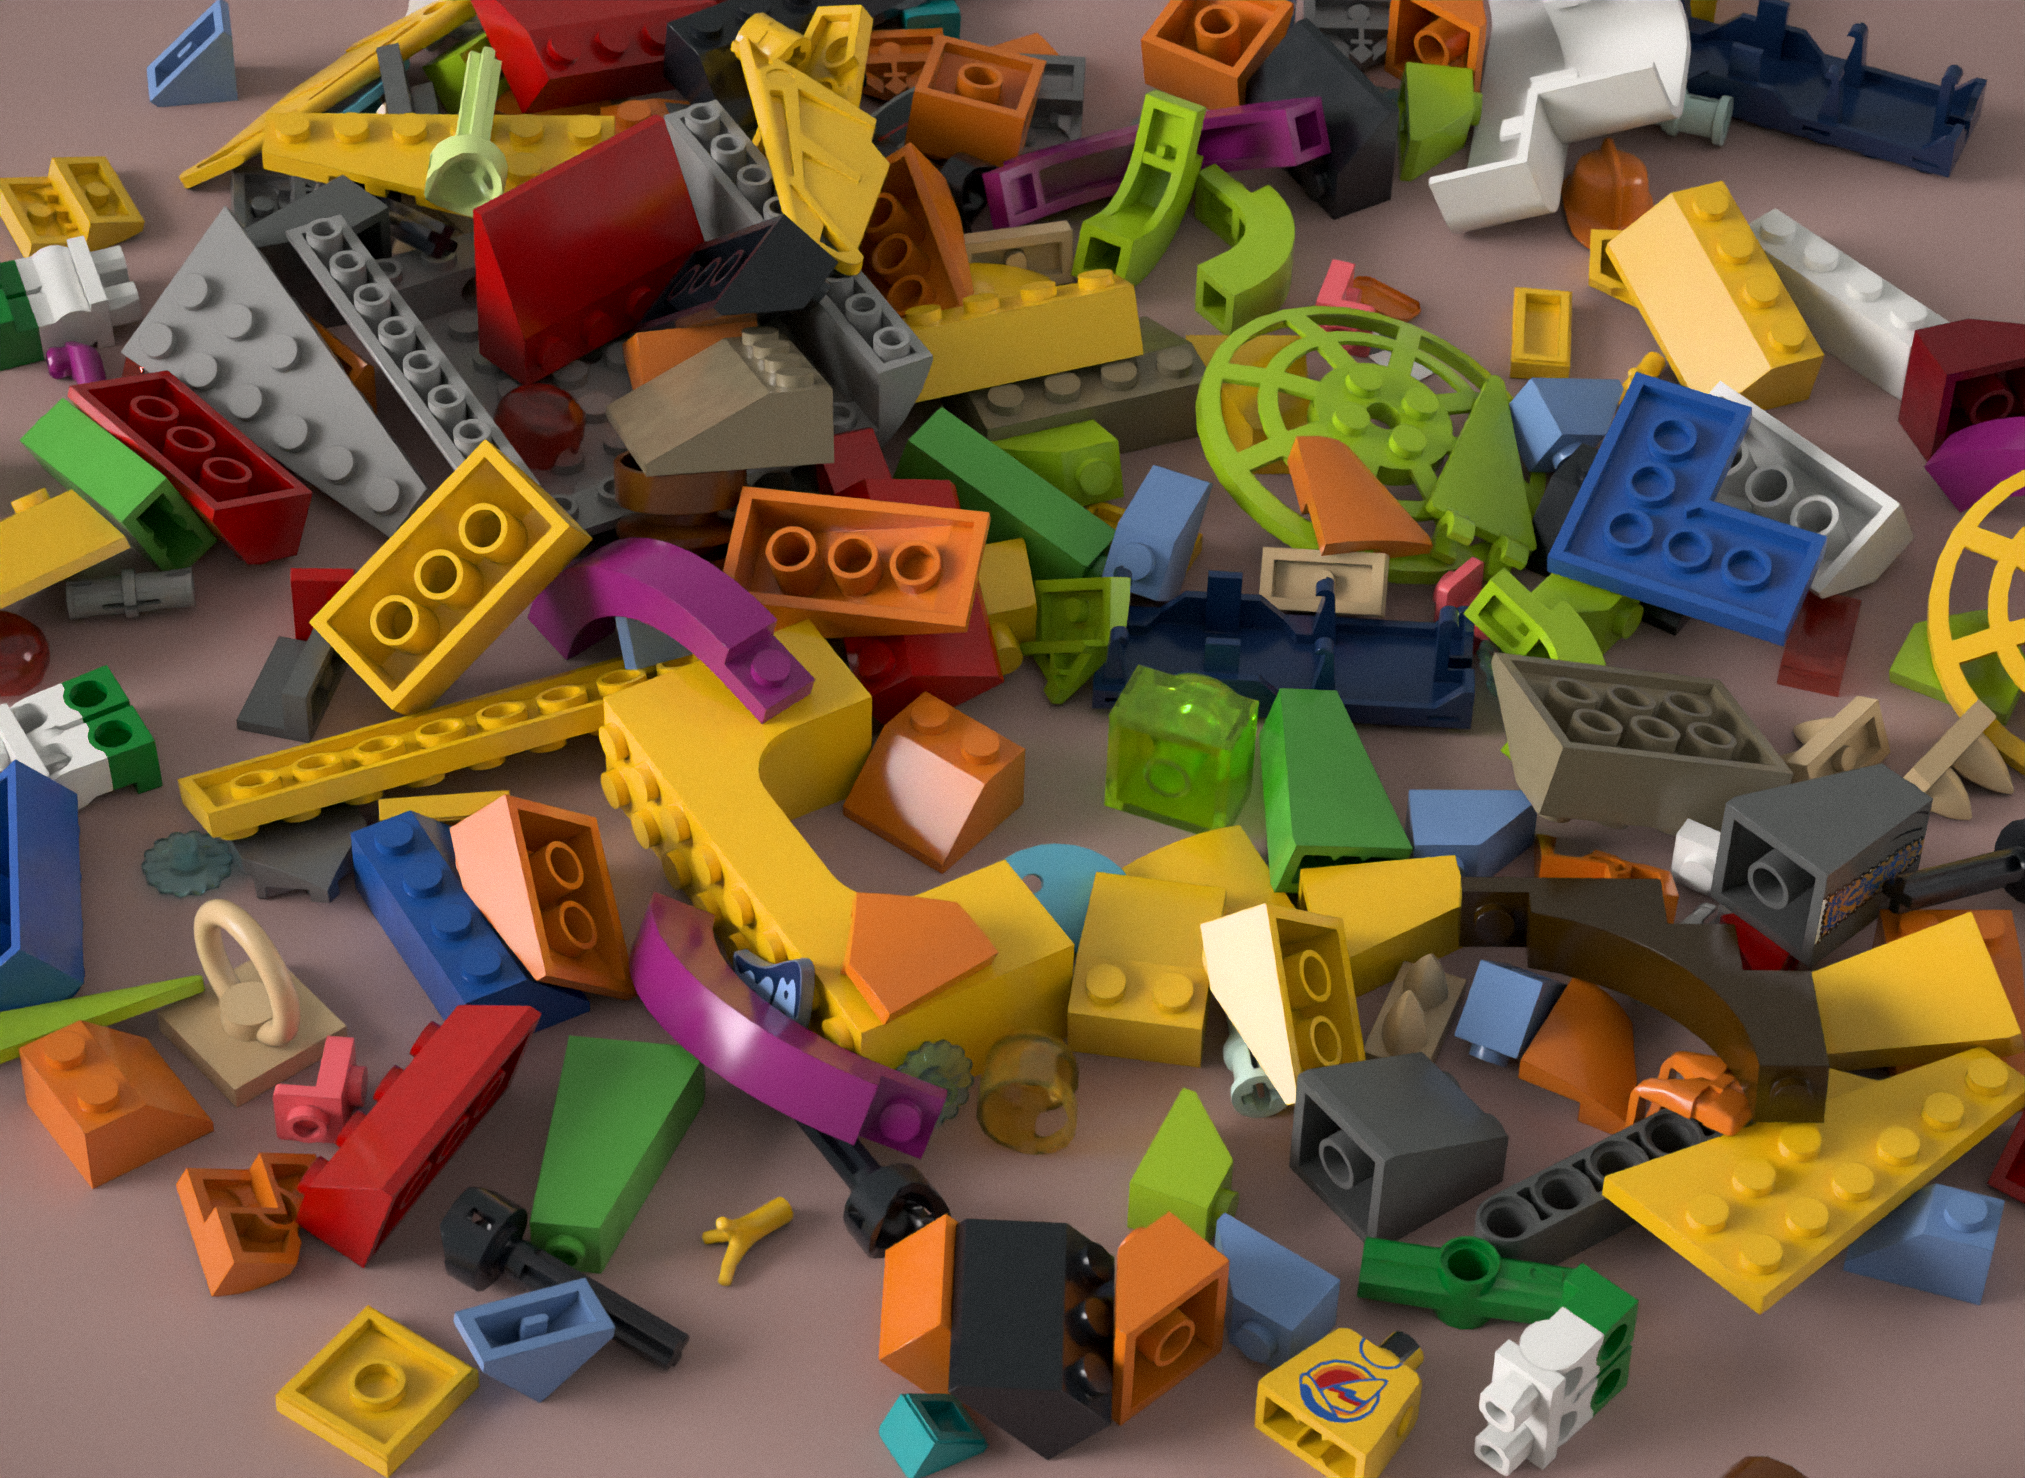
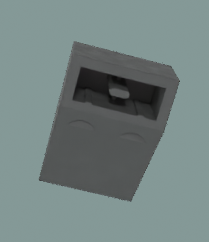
[244,174,392,328]

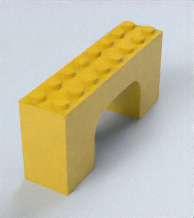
[599,619,1074,1089]

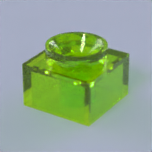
[1104,664,1259,834]

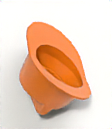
[1561,138,1654,249]

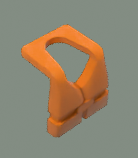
[1625,1051,1753,1136]

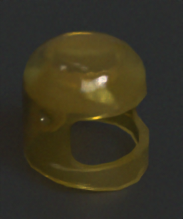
[976,1029,1079,1155]

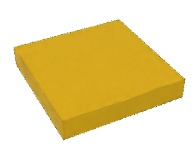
[275,1305,480,1478]

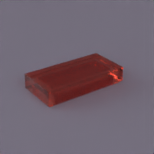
[1777,591,1862,697]

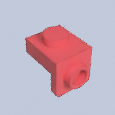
[273,1036,368,1144]

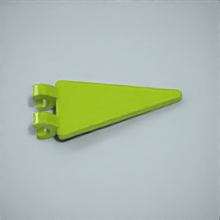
[1426,375,1537,582]
[0,975,205,1064]

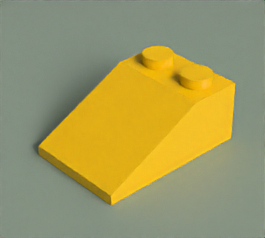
[1067,872,1227,1068]
[1200,903,1366,1106]

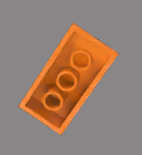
[858,142,974,319]
[723,486,991,638]

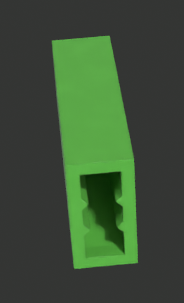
[19,398,217,572]
[892,407,1116,588]
[1259,688,1413,893]
[530,1035,706,1274]

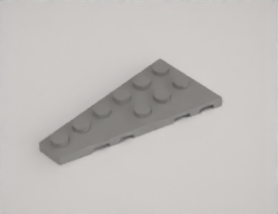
[121,206,433,538]

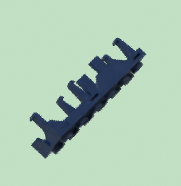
[1681,0,1987,178]
[1092,566,1475,729]

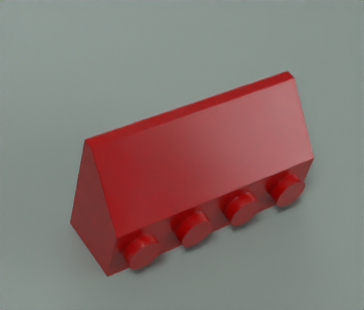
[67,370,313,565]
[832,478,1004,725]
[295,1005,542,1268]

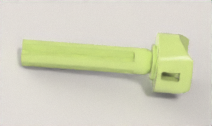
[424,46,508,217]

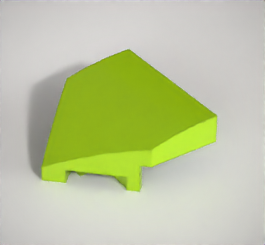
[1019,577,1131,704]
[1889,609,2025,726]

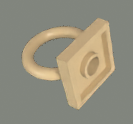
[157,899,348,1108]

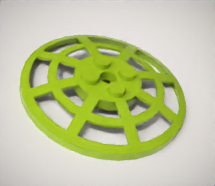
[1195,306,1546,584]

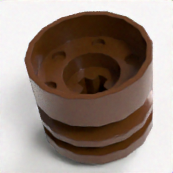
[614,451,747,571]

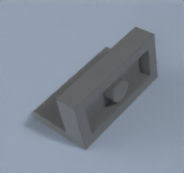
[236,628,349,743]

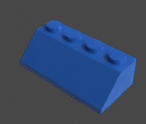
[0,759,85,1012]
[351,810,590,1033]

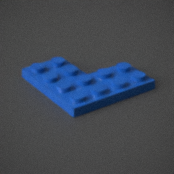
[1547,372,1828,647]

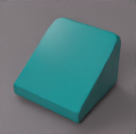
[899,0,961,39]
[879,1393,989,1478]

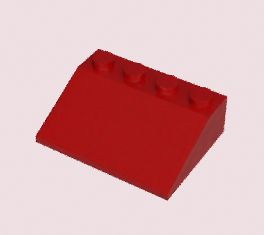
[471,0,716,114]
[473,114,705,387]

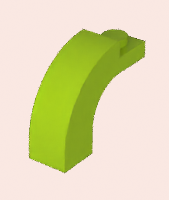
[1071,89,1207,287]
[1194,164,1295,335]
[1463,567,1606,760]

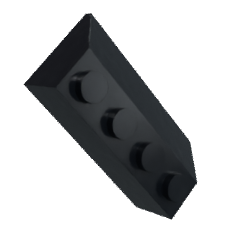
[628,214,839,337]

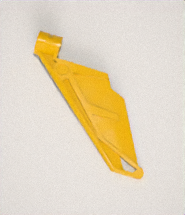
[179,0,477,189]
[731,13,890,276]

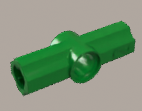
[1357,1236,1575,1329]

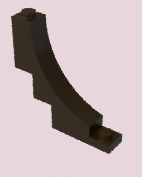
[1458,877,1830,1123]

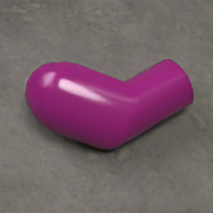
[46,341,107,384]

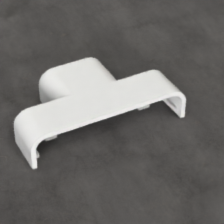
[1429,0,1691,234]

